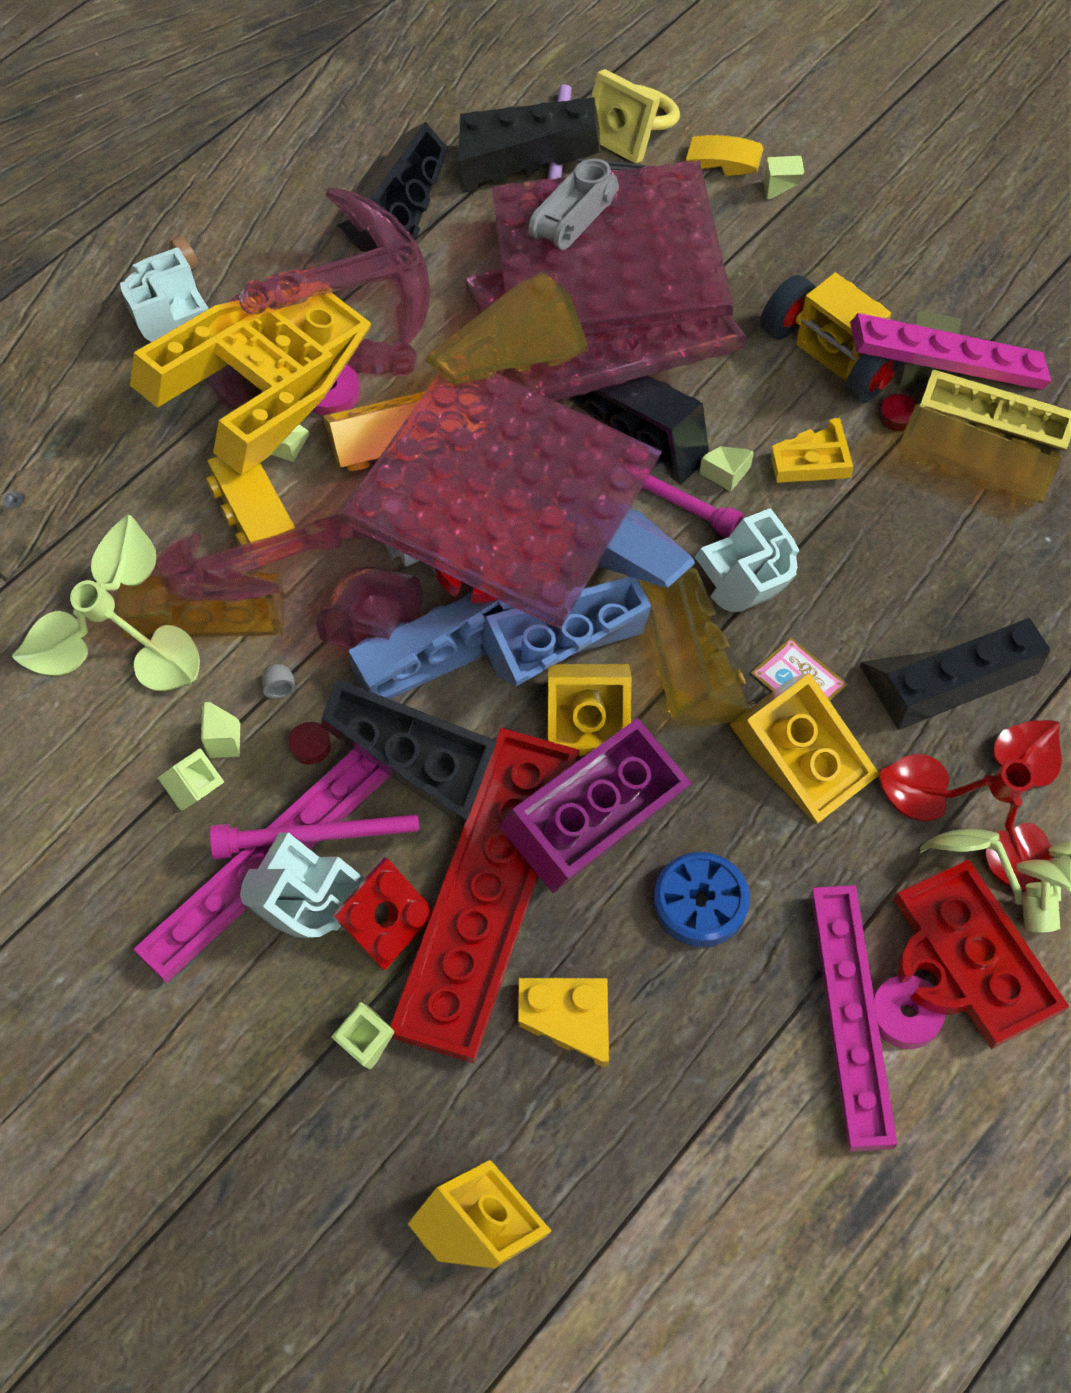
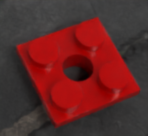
[332,858,433,970]

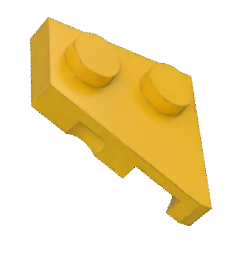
[771,418,853,483]
[519,978,609,1067]

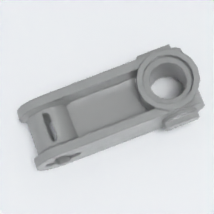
[529,159,619,250]

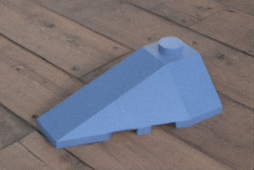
[551,497,695,588]

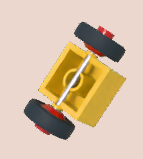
[760,272,901,403]

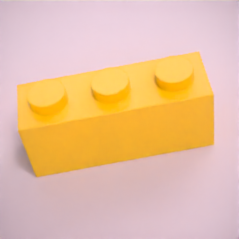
[206,456,300,567]

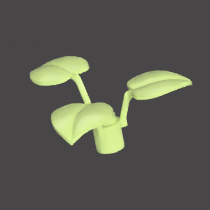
[12,515,200,691]
[920,829,1071,932]

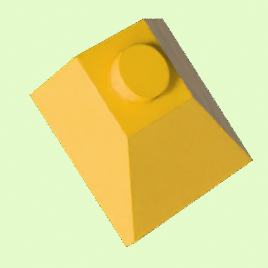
[408,1160,551,1269]

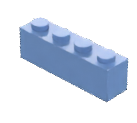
[482,576,651,686]
[348,591,515,699]

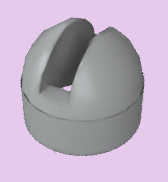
[262,664,296,699]

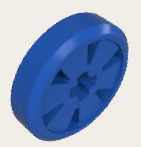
[653,852,750,947]

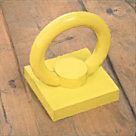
[591,69,680,164]

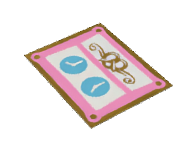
[751,637,848,701]

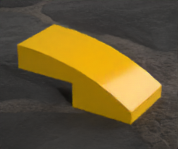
[686,135,763,176]

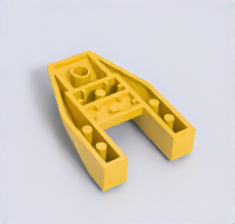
[130,282,371,475]

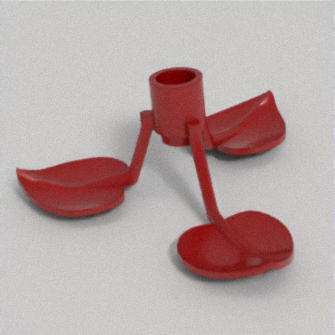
[879,720,1062,892]

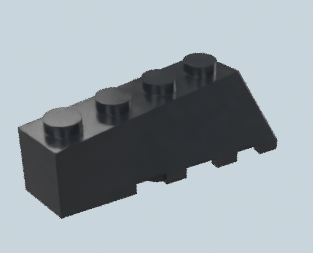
[337,122,448,266]
[859,617,1051,730]

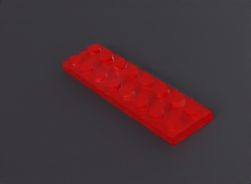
[390,728,580,1064]

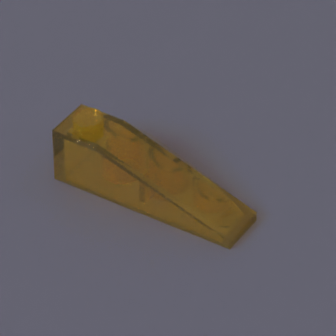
[426,272,588,384]

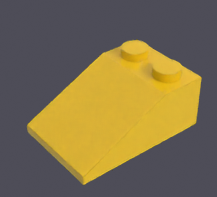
[730,673,879,823]

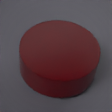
[880,394,919,431]
[288,722,331,765]

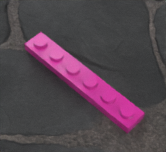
[850,313,1051,390]
[811,885,897,1152]

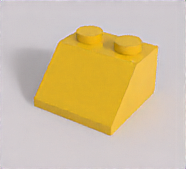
[548,664,632,756]

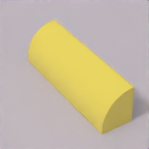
[920,369,1071,451]

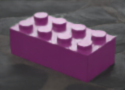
[499,718,692,894]

